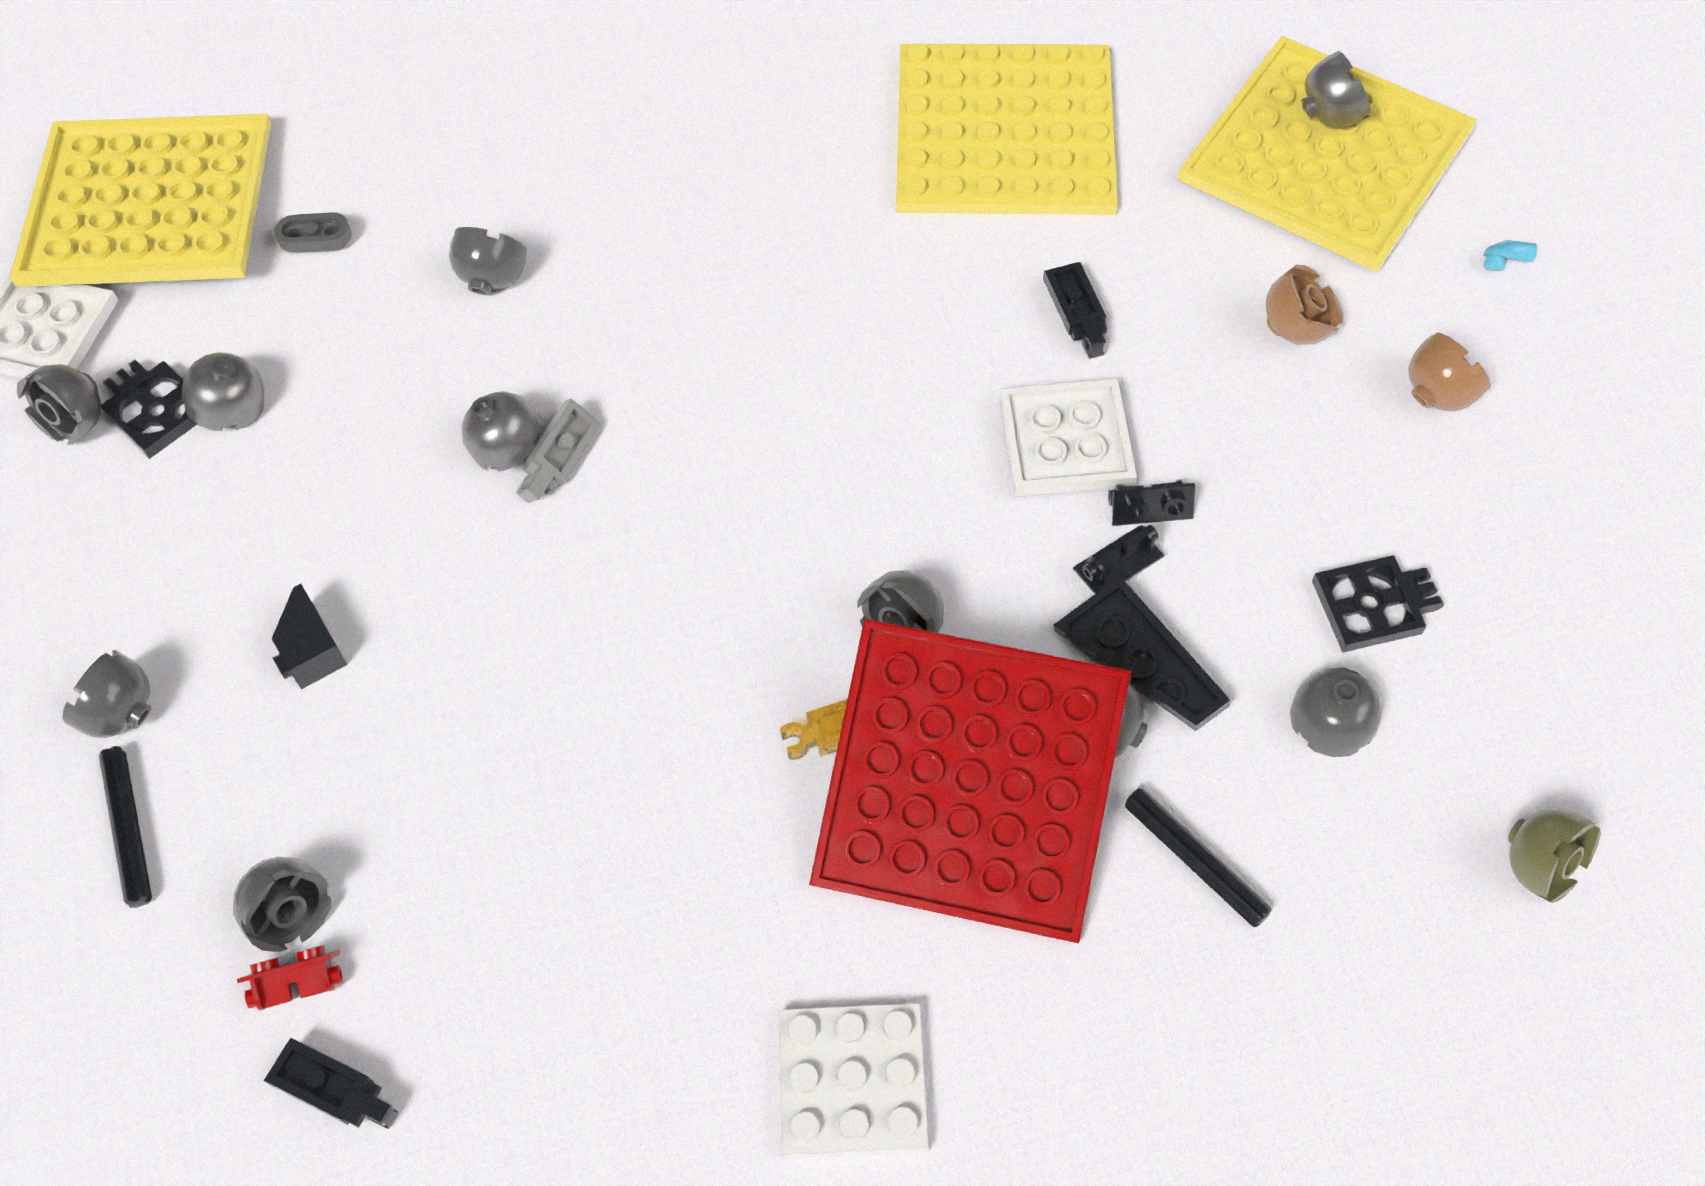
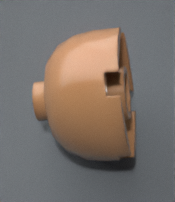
[1266,264,1343,345]
[1408,332,1491,411]

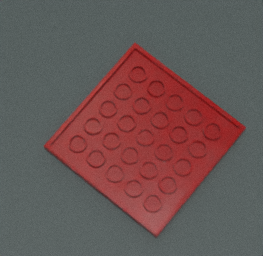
[809,619,1131,944]

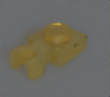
[780,700,847,760]

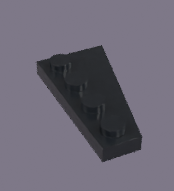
[1053,576,1230,731]

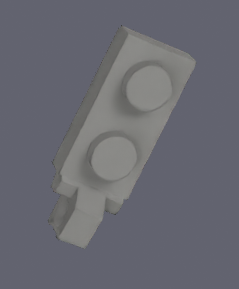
[516,398,600,503]

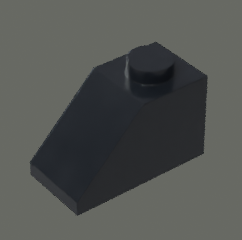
[272,583,347,690]

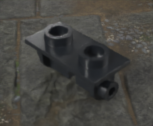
[1108,479,1195,526]
[1073,525,1164,594]

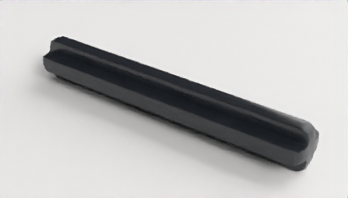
[99,746,152,908]
[1125,788,1272,927]

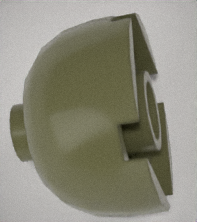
[1508,807,1601,903]

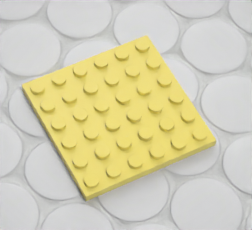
[1178,36,1477,272]
[896,43,1118,215]
[10,114,272,287]

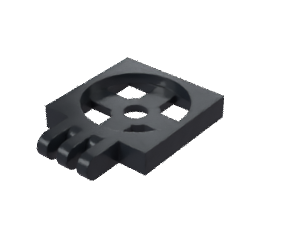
[101,359,197,459]
[1312,555,1444,653]

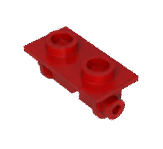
[237,945,343,1011]

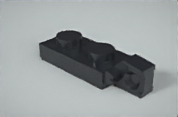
[1043,262,1107,359]
[263,1037,398,1130]

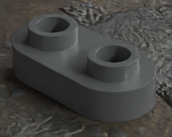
[274,212,352,253]

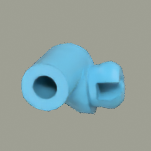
[1483,240,1537,271]

